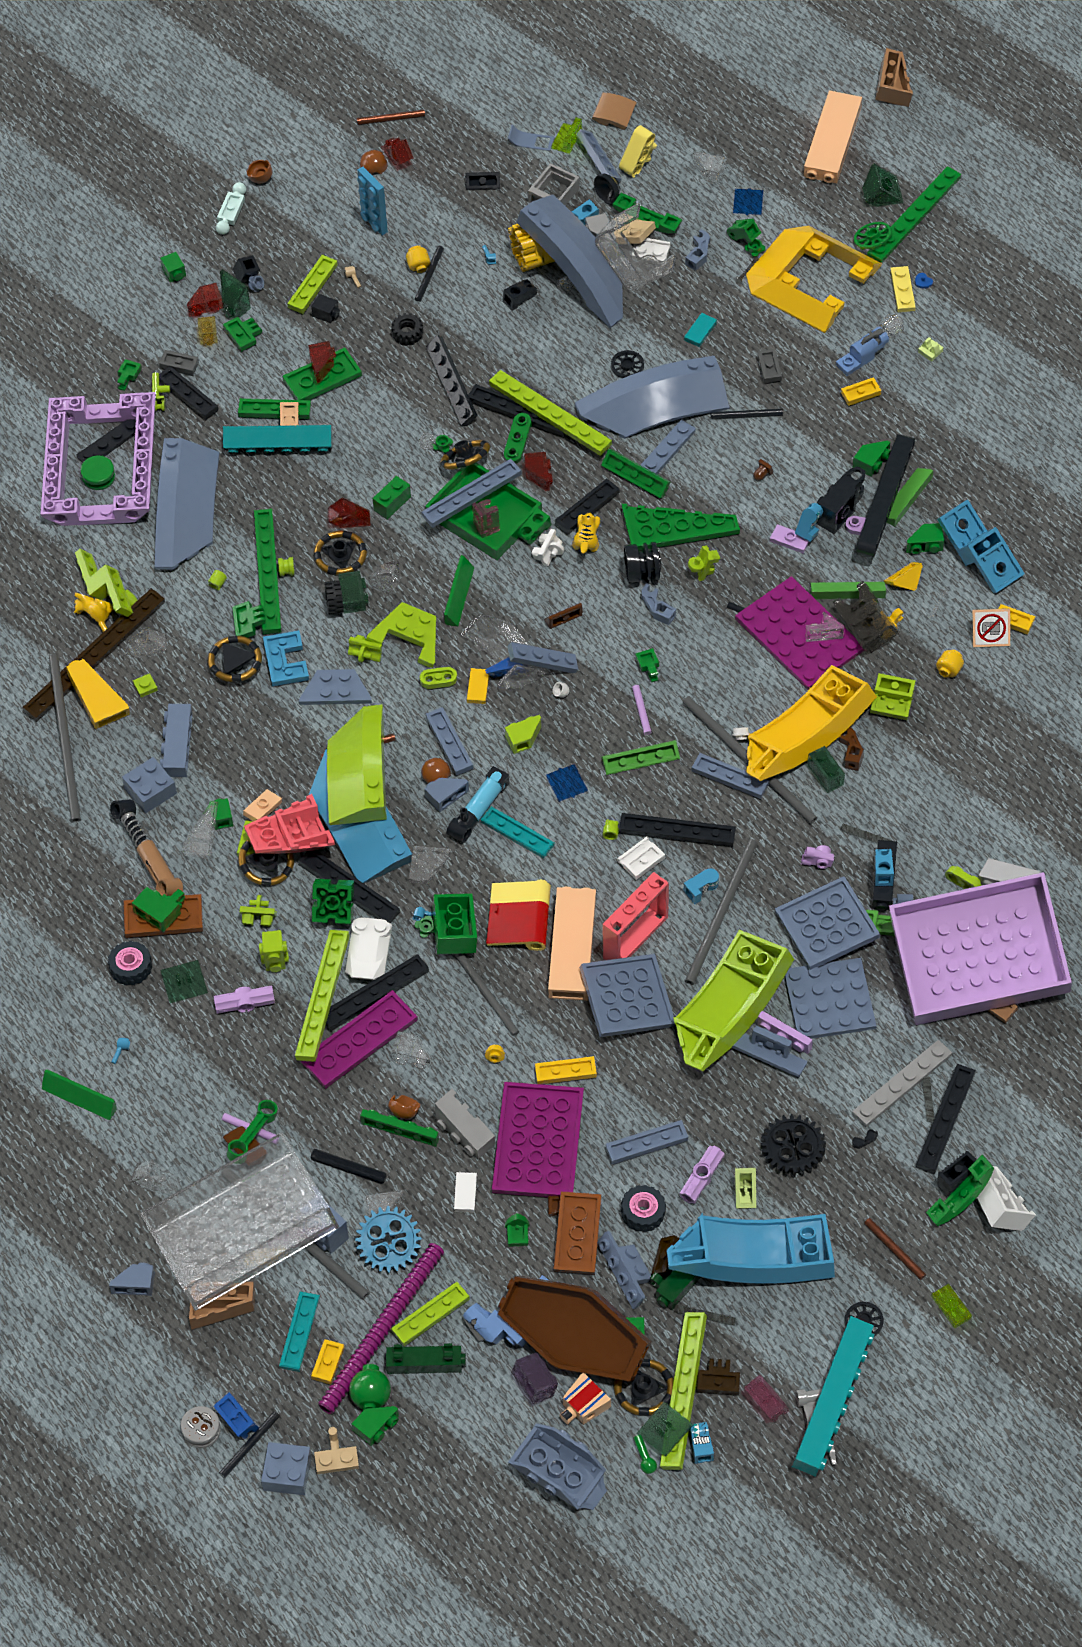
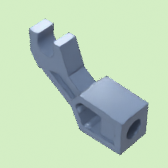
[685,229,710,271]
[642,583,676,625]

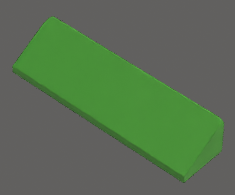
[887,468,933,527]
[811,582,886,599]
[601,740,680,775]

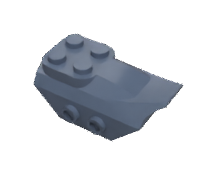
[508,1423,607,1510]

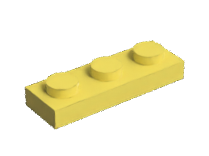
[890,266,916,312]

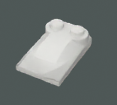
[345,918,392,980]

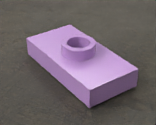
[770,524,810,554]

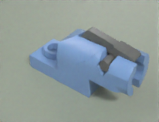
[836,327,889,376]
[463,1303,527,1347]

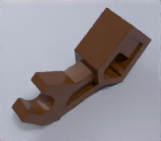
[839,727,864,771]

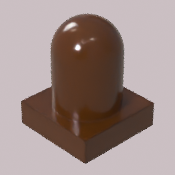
[753,459,773,481]

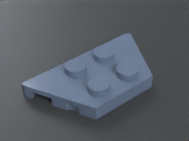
[299,669,372,705]

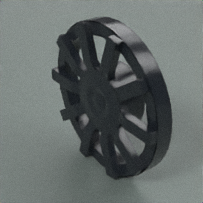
[611,350,644,378]
[845,1302,884,1337]

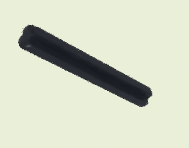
[311,1149,387,1184]

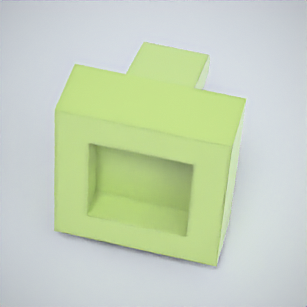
[918,337,943,362]

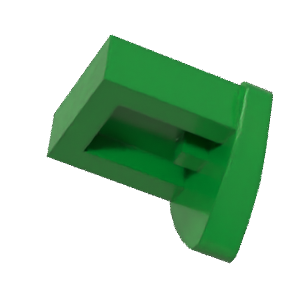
[505,1213,530,1247]

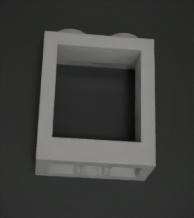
[528,163,580,206]

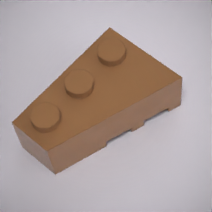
[875,48,913,107]
[189,1282,255,1330]

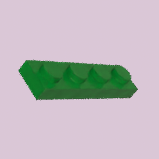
[238,398,311,419]
[601,449,671,498]
[360,1109,439,1147]

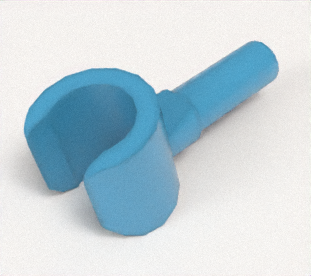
[482,245,496,264]
[413,907,433,921]
[111,1038,130,1064]

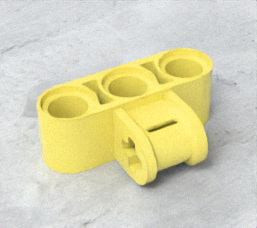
[619,125,657,178]

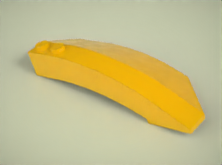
[746,665,877,781]

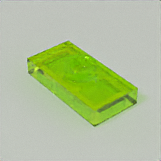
[931,1284,972,1328]

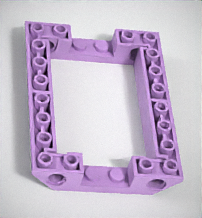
[41,392,156,526]

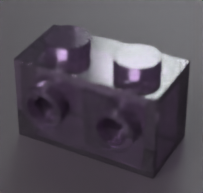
[511,1352,558,1404]

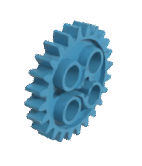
[355,1206,422,1273]

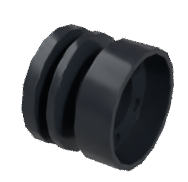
[624,542,661,584]

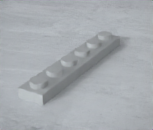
[852,1040,952,1127]

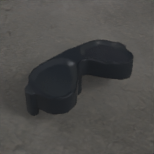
[852,1129,878,1149]

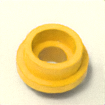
[485,1045,505,1063]

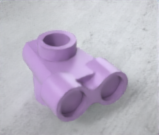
[801,845,834,869]

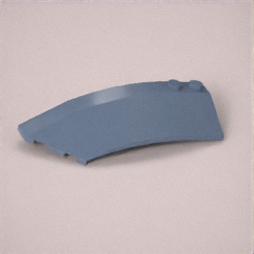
[516,195,623,328]
[574,356,729,439]
[155,438,220,570]

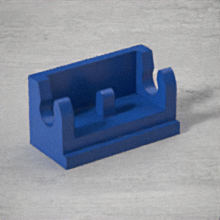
[214,1392,259,1439]

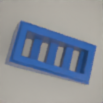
[485,657,529,678]

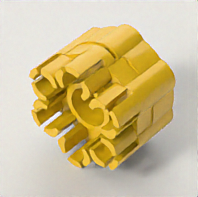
[508,224,555,272]

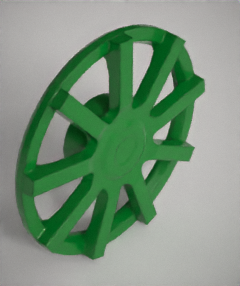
[854,222,892,250]

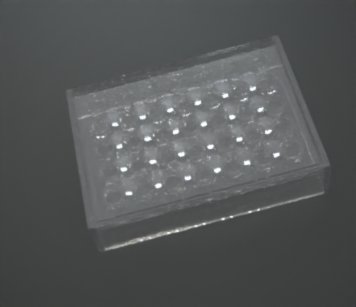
[140,1132,340,1311]

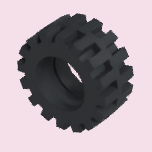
[391,313,423,346]
[324,580,344,614]

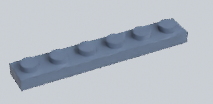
[422,459,522,528]

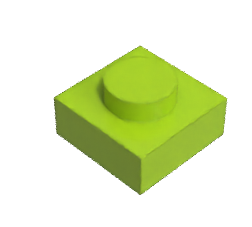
[133,673,158,698]

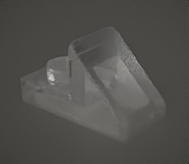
[805,612,844,642]

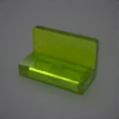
[551,117,582,154]

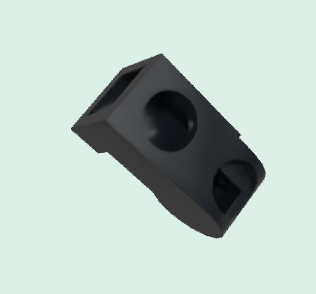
[502,279,538,311]

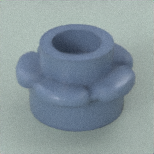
[248,275,264,292]

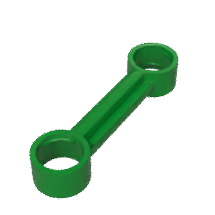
[227,1100,278,1163]

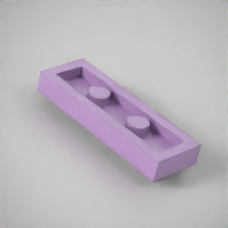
[757,1011,812,1054]

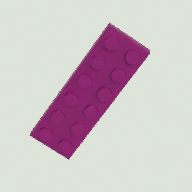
[301,990,418,1089]

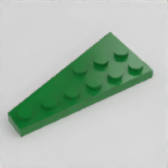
[621,503,740,550]

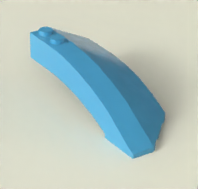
[309,749,412,883]
[667,1213,835,1283]

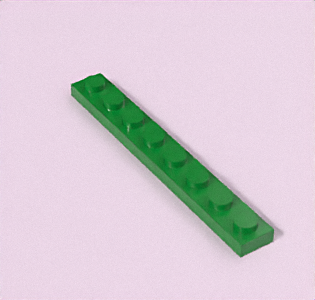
[867,166,962,263]
[254,509,282,634]

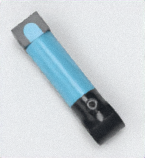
[446,766,509,843]

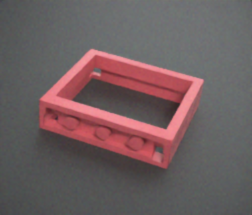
[603,872,669,960]

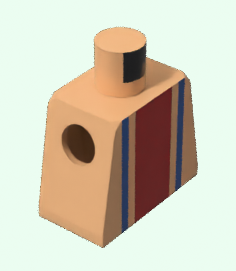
[560,1373,611,1424]

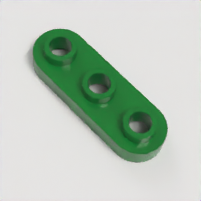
[504,413,532,464]

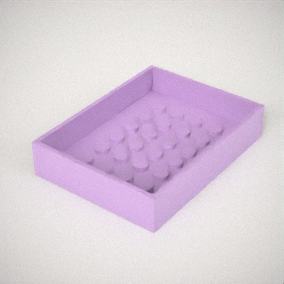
[889,872,1072,1025]

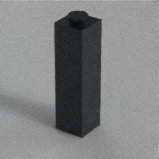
[872,840,897,912]

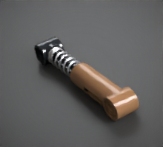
[110,799,183,896]

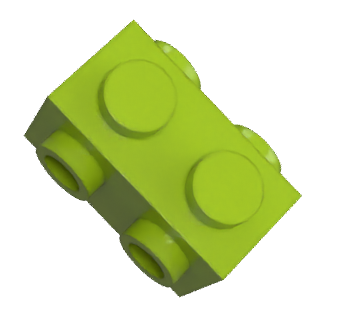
[259,930,289,972]

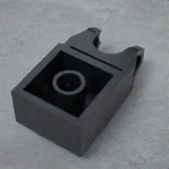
[817,466,865,534]

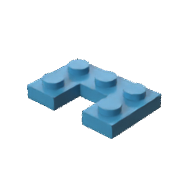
[263,630,309,686]

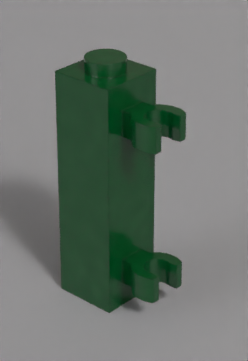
[650,1270,701,1310]
[386,1343,466,1374]

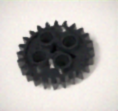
[760,1114,826,1177]

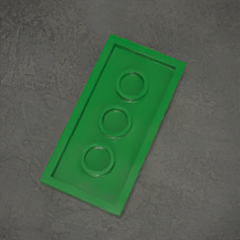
[282,347,362,400]

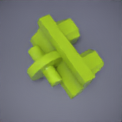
[688,546,720,581]
[348,635,382,662]
[239,895,277,927]

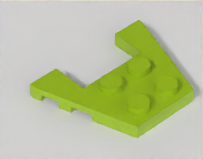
[366,602,436,668]

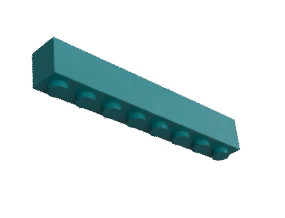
[792,1316,875,1477]

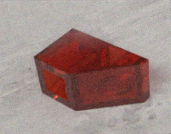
[381,137,414,165]
[187,283,223,317]
[524,452,553,491]
[328,497,371,528]

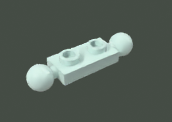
[216,182,246,235]

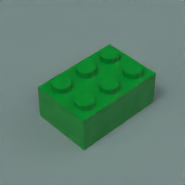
[433,894,477,954]

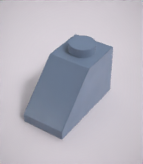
[424,778,469,812]
[109,1263,155,1296]

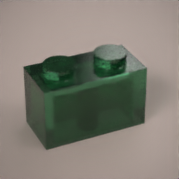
[338,571,369,614]
[808,746,845,793]

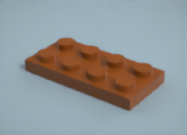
[124,894,203,938]
[554,1191,601,1275]

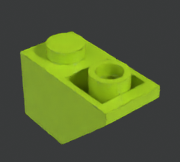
[505,715,541,754]

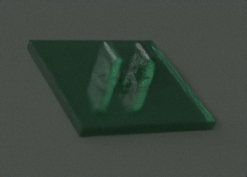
[160,960,208,1003]
[637,1402,693,1457]

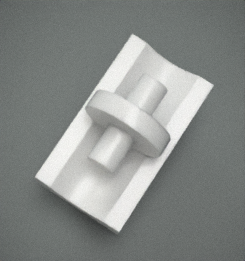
[532,529,564,566]

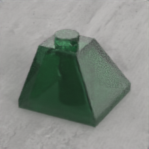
[862,163,903,207]
[220,269,251,319]

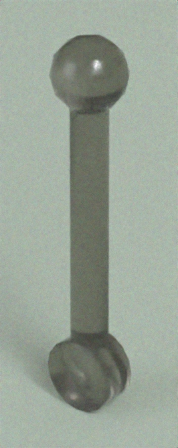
[736,257,759,283]

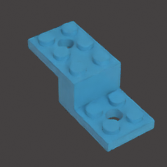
[937,499,1025,594]

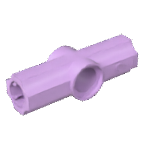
[214,986,275,1014]
[679,1146,725,1204]

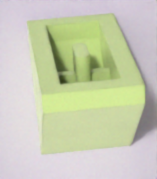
[735,1168,756,1208]

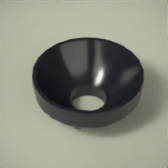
[594,173,621,204]

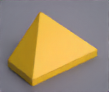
[884,562,922,591]

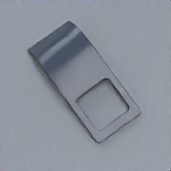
[508,124,554,151]

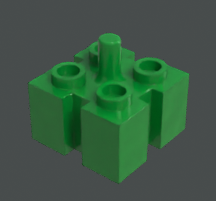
[312,879,354,924]

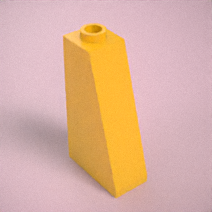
[66,659,130,729]

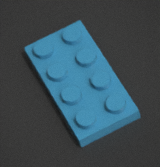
[357,167,388,236]

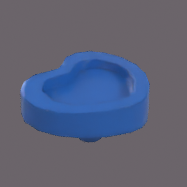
[915,273,933,289]

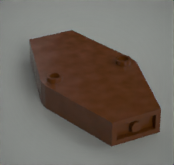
[498,1275,652,1381]

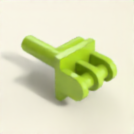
[152,373,170,411]

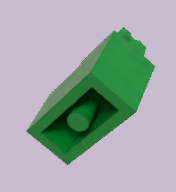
[132,887,185,933]

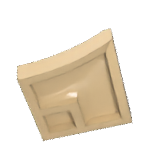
[613,214,656,244]

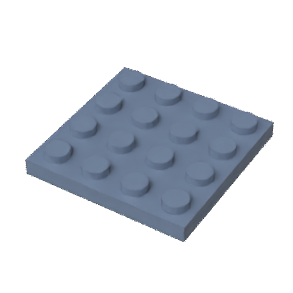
[775,876,880,970]
[579,954,675,1037]
[784,958,876,1039]

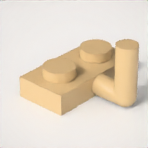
[314,1427,359,1474]

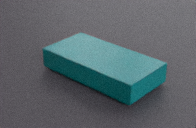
[684,313,717,347]

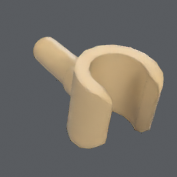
[345,266,361,288]

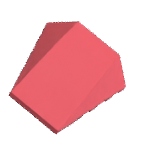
[244,794,335,854]

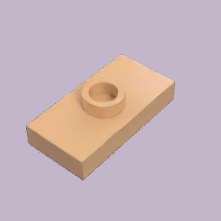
[280,402,299,426]
[243,789,282,821]

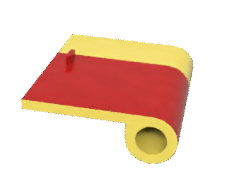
[486,879,551,951]

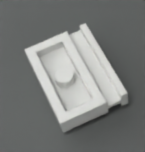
[631,238,671,265]
[618,836,665,880]

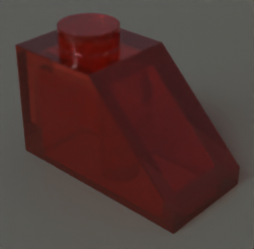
[308,341,336,383]

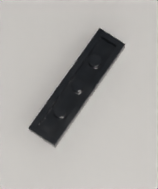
[159,366,219,420]
[76,419,136,463]
[555,478,620,534]

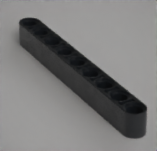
[856,434,915,558]

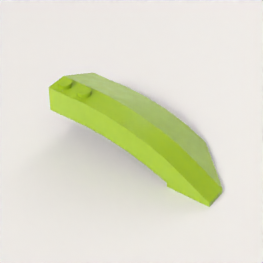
[327,704,387,825]
[673,930,795,1072]

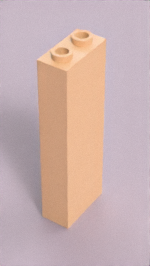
[804,90,862,184]
[548,886,596,1000]

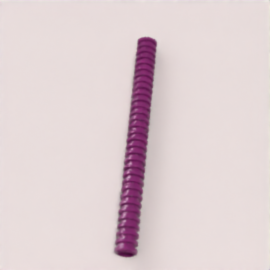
[318,1243,445,1414]

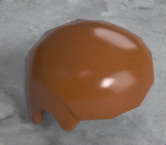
[360,150,388,175]
[246,160,273,184]
[421,758,451,784]
[388,1095,421,1120]

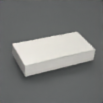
[454,1172,477,1213]

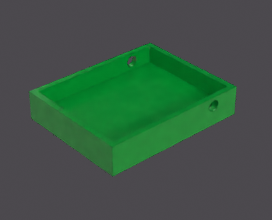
[425,463,542,561]

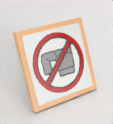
[972,609,1010,647]

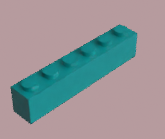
[223,425,333,453]

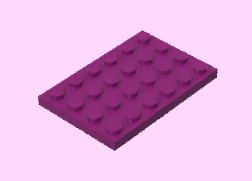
[735,576,865,690]
[492,1082,584,1197]

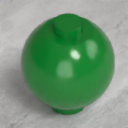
[349,1364,391,1410]

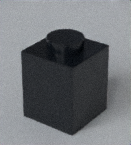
[232,255,260,284]
[311,294,340,323]

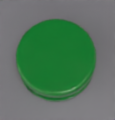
[80,456,115,490]

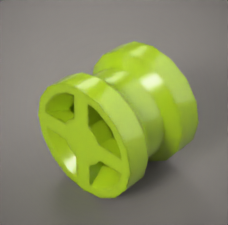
[278,557,295,577]

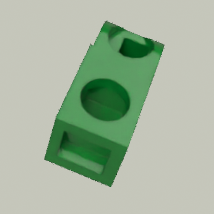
[726,219,761,242]
[518,508,552,545]

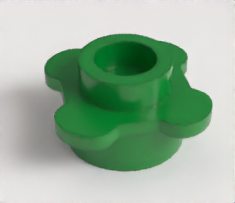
[745,239,766,257]
[433,435,453,453]
[415,916,435,938]

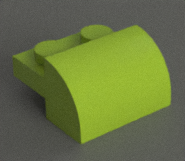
[870,673,916,720]

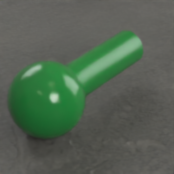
[633,1435,657,1474]

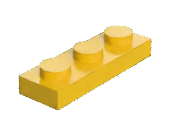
[535,1056,597,1084]

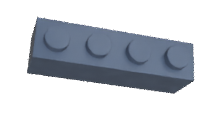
[160,704,193,777]

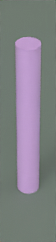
[632,685,652,735]
[222,1113,279,1143]

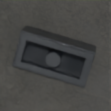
[465,172,500,190]

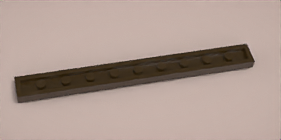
[22,588,165,722]

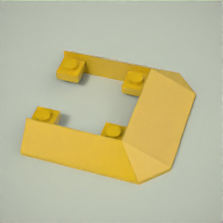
[746,226,882,333]

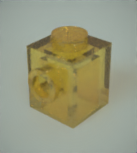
[197,316,218,345]

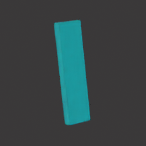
[481,806,555,859]
[279,1291,320,1372]

